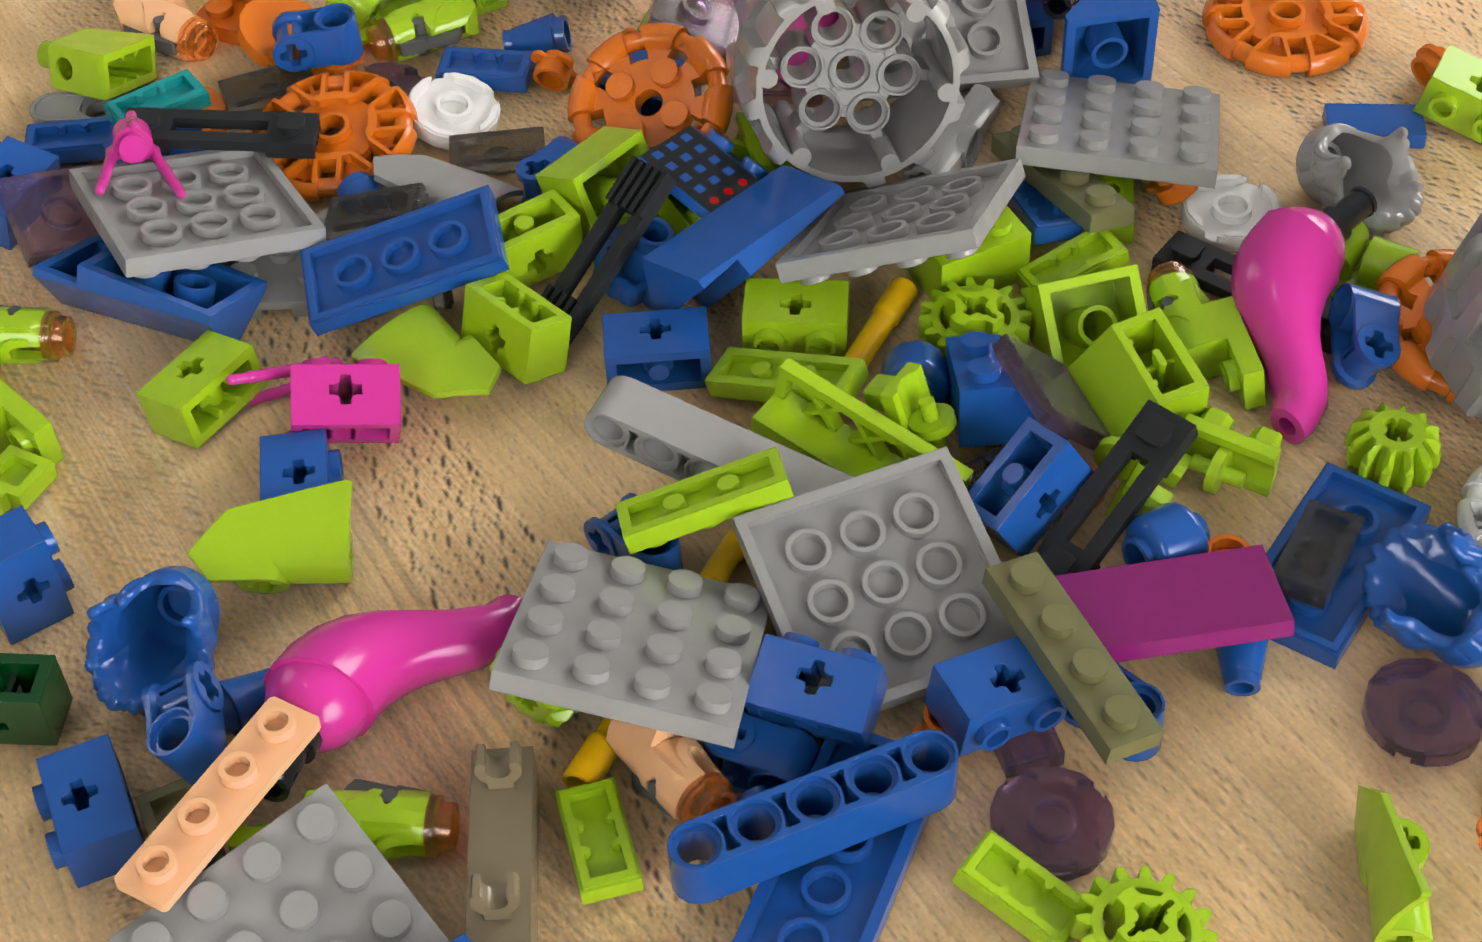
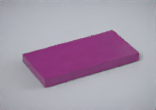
[1055,544,1294,663]

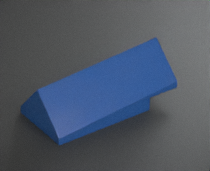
[641,165,845,310]
[32,235,267,341]

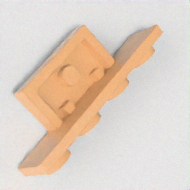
[114,697,321,912]

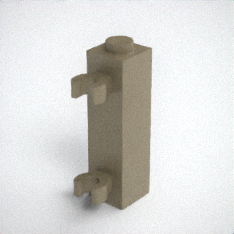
[465,742,539,942]

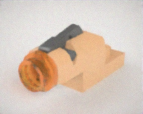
[112,0,219,62]
[606,719,737,823]

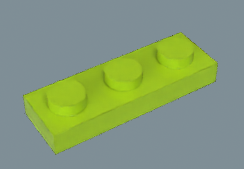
[704,347,869,402]
[615,446,794,555]

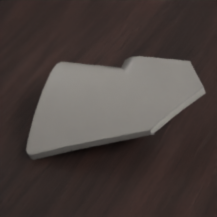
[373,154,524,216]

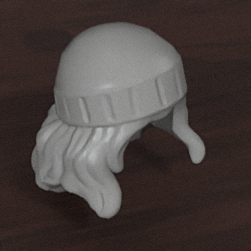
[1296,123,1424,236]

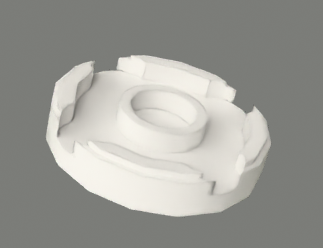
[409,72,501,151]
[1181,174,1282,252]

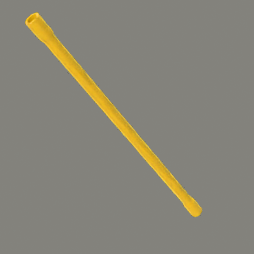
[562,277,918,788]

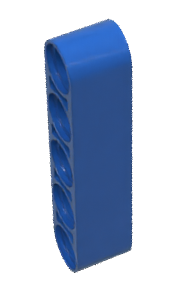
[667,729,959,905]

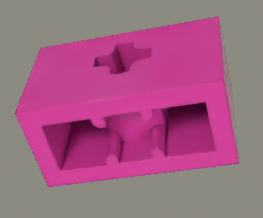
[290,358,401,444]

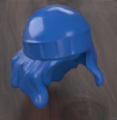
[1362,522,1482,669]
[84,566,220,716]

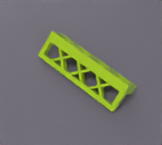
[749,357,974,490]

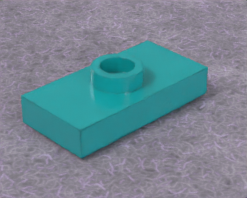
[103,69,212,125]

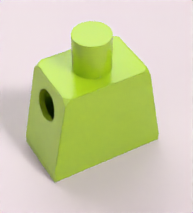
[37,28,157,101]

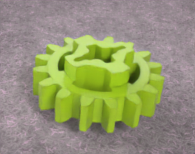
[918,277,1032,358]
[1070,865,1218,942]

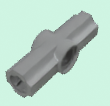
[903,83,1001,180]

